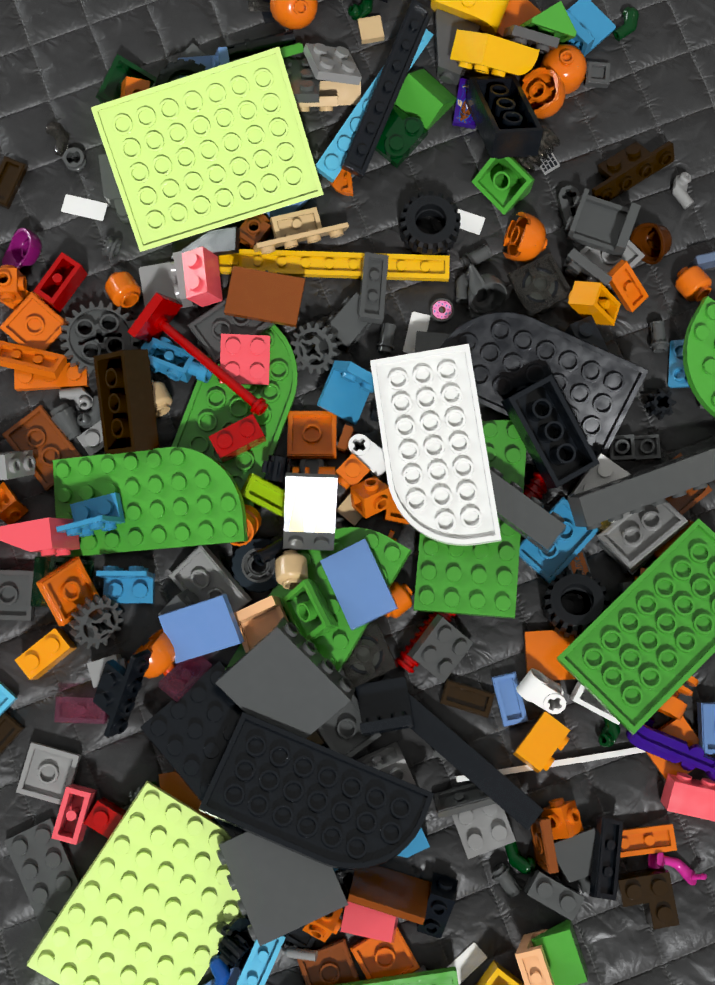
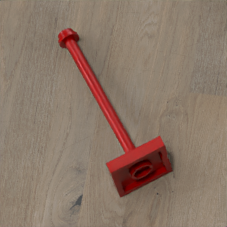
[127,292,268,416]

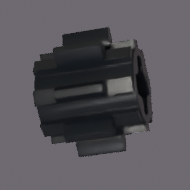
[643,388,677,420]
[262,455,294,482]
[217,931,251,968]

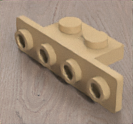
[297,81,361,112]
[253,207,349,254]

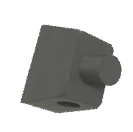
[554,825,596,893]

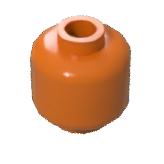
[675,266,712,302]
[105,271,141,308]
[384,581,413,618]

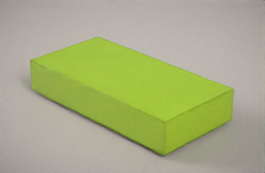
[241,473,285,517]

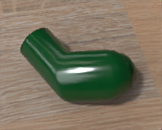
[348,0,373,21]
[613,7,639,41]
[598,717,621,747]
[504,842,537,874]

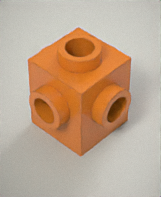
[0,265,27,302]
[350,476,391,519]
[541,798,584,840]
[302,908,343,943]

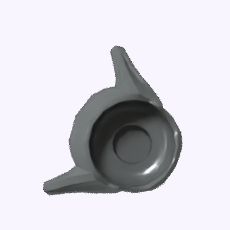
[468,264,514,314]

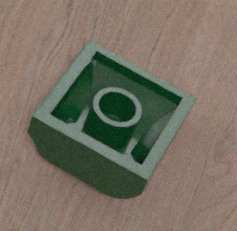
[96,54,157,104]
[375,105,428,168]

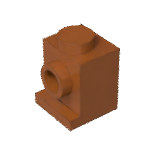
[239,214,272,249]

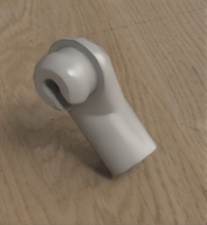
[672,172,694,209]
[59,387,93,410]

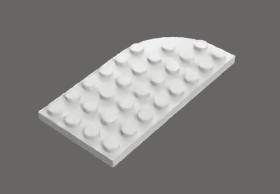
[370,344,501,546]

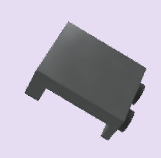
[565,188,641,258]

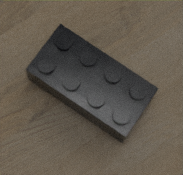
[466,75,544,159]
[501,374,600,489]

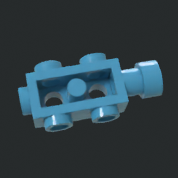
[141,337,213,383]

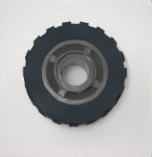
[231,538,283,593]

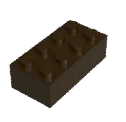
[93,349,159,454]

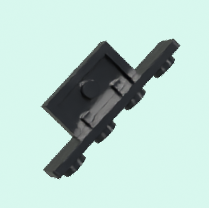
[93,649,152,738]

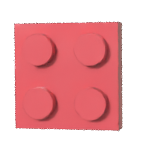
[220,334,270,385]

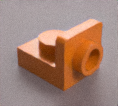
[0,482,28,525]

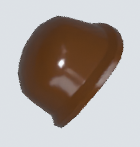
[630,222,672,264]

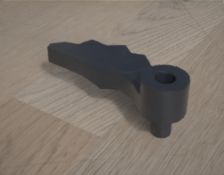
[216,915,251,936]

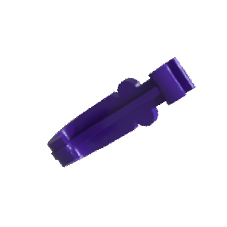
[626,718,715,781]

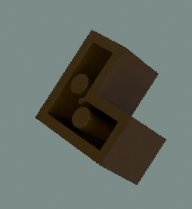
[616,868,680,929]

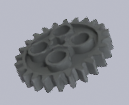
[59,301,140,378]

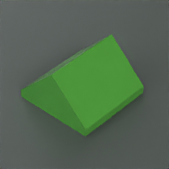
[519,1,576,45]
[394,68,457,130]
[472,157,535,215]
[282,578,338,641]
[531,919,588,985]

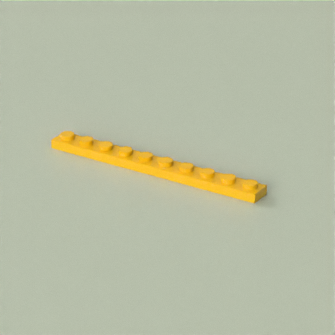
[218,249,450,282]

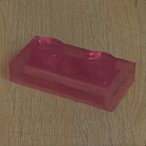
[158,656,212,702]
[54,696,107,724]

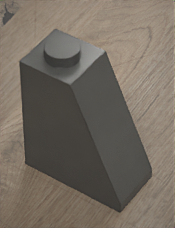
[434,9,481,86]

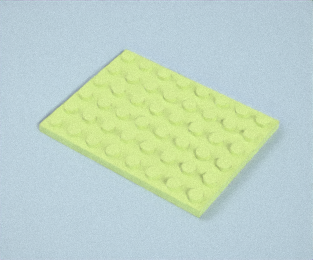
[91,47,324,252]
[27,781,242,985]

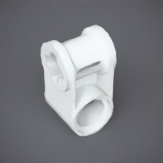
[348,434,386,479]
[516,668,566,714]

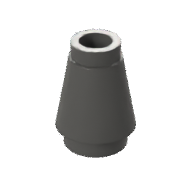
[50,403,82,441]

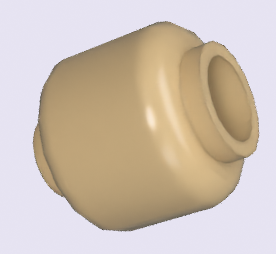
[151,380,173,418]
[275,550,308,590]

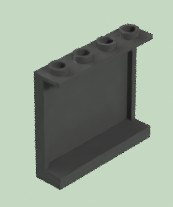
[216,617,356,739]
[217,831,348,946]

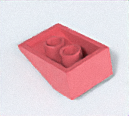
[0,517,80,557]

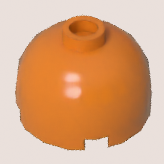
[270,0,318,29]
[540,44,587,94]
[522,67,565,119]
[503,212,548,262]
[128,628,176,678]

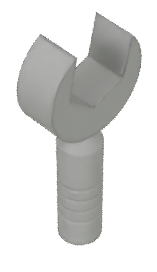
[275,944,318,963]

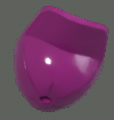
[2,228,42,270]

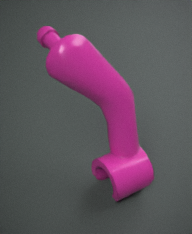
[648,852,707,886]

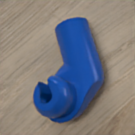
[209,954,231,985]

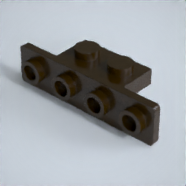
[592,141,675,201]

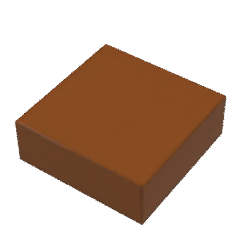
[337,424,356,454]

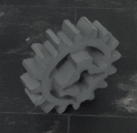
[290,321,342,375]
[68,594,124,649]

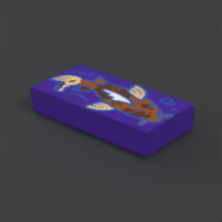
[452,78,476,129]

